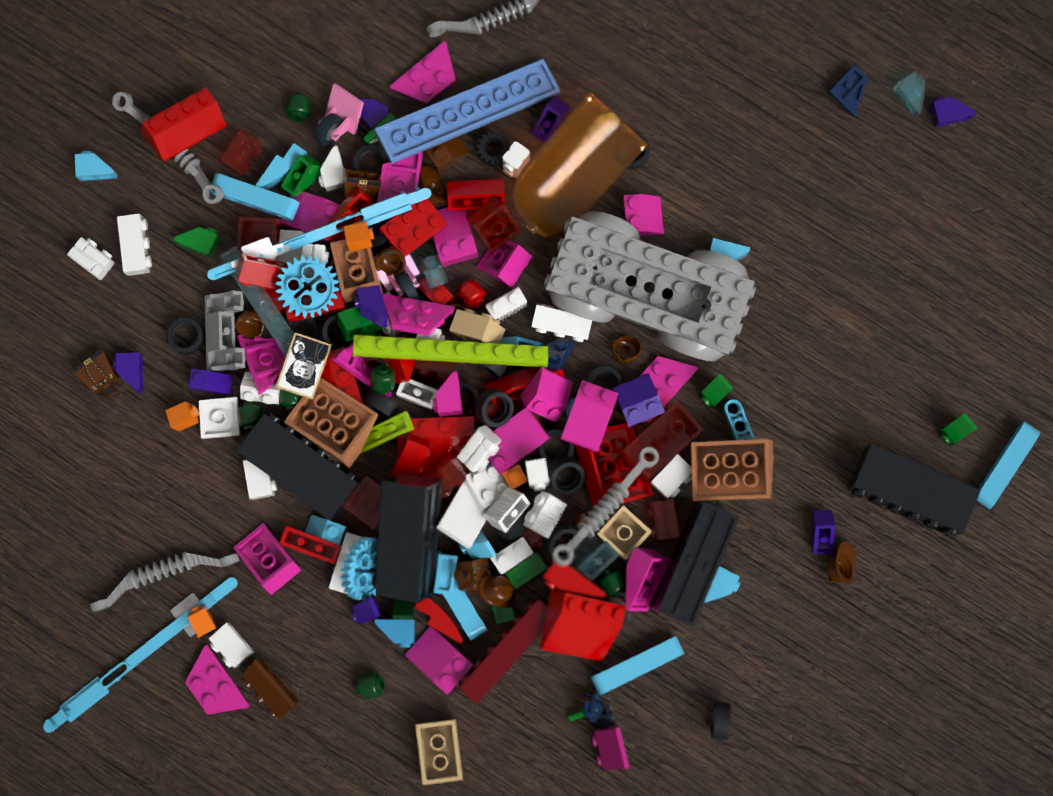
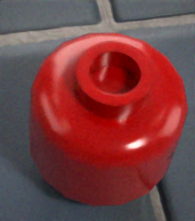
[458,280,486,308]

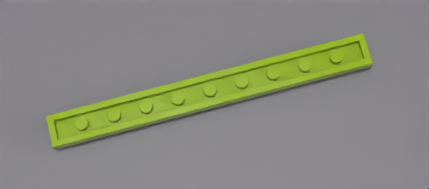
[353,335,548,367]

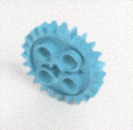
[276,255,339,318]
[340,537,378,601]

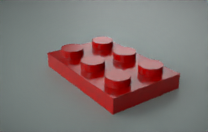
[379,199,448,257]

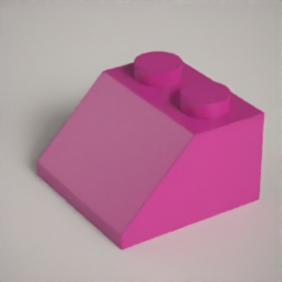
[623,194,664,236]
[476,236,532,288]
[520,367,573,422]
[433,371,463,417]

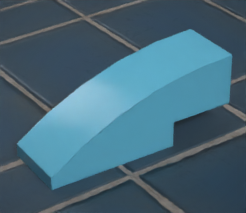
[255,143,308,190]

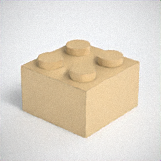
[449,308,505,344]
[596,505,652,560]

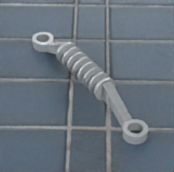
[426,0,539,37]
[112,92,223,204]
[552,447,659,567]
[90,551,240,612]

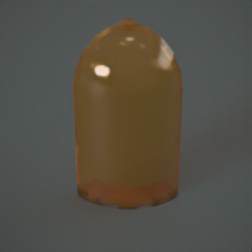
[513,92,648,238]

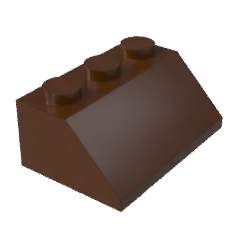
[423,136,470,173]
[242,659,300,719]

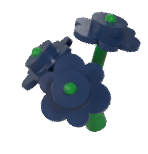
[568,691,614,728]

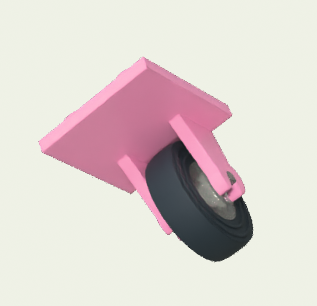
[314,83,364,147]
[374,246,420,300]

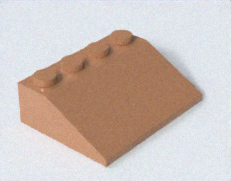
[284,378,378,468]
[691,439,773,501]

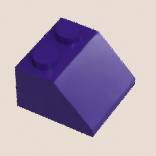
[613,373,665,427]

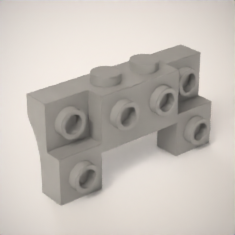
[205,290,246,372]

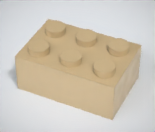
[416,719,463,785]

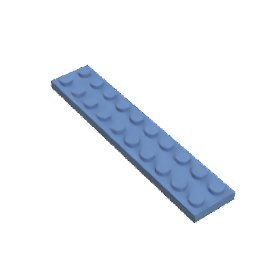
[374,59,560,164]

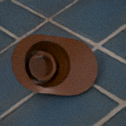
[419,166,448,206]
[827,541,856,586]
[479,575,516,608]

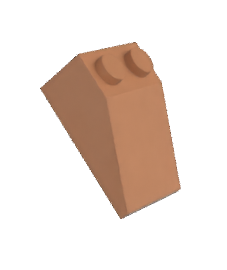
[330,239,383,303]

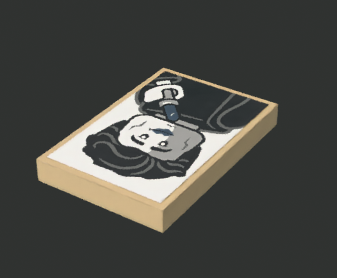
[276,333,332,400]

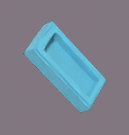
[434,554,458,595]

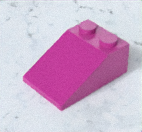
[279,191,340,245]
[433,207,478,267]
[561,380,619,452]
[488,408,550,475]
[233,523,301,595]
[626,547,671,612]
[405,626,474,695]
[592,725,629,770]

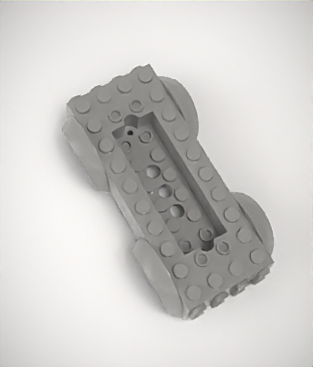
[544,211,756,362]

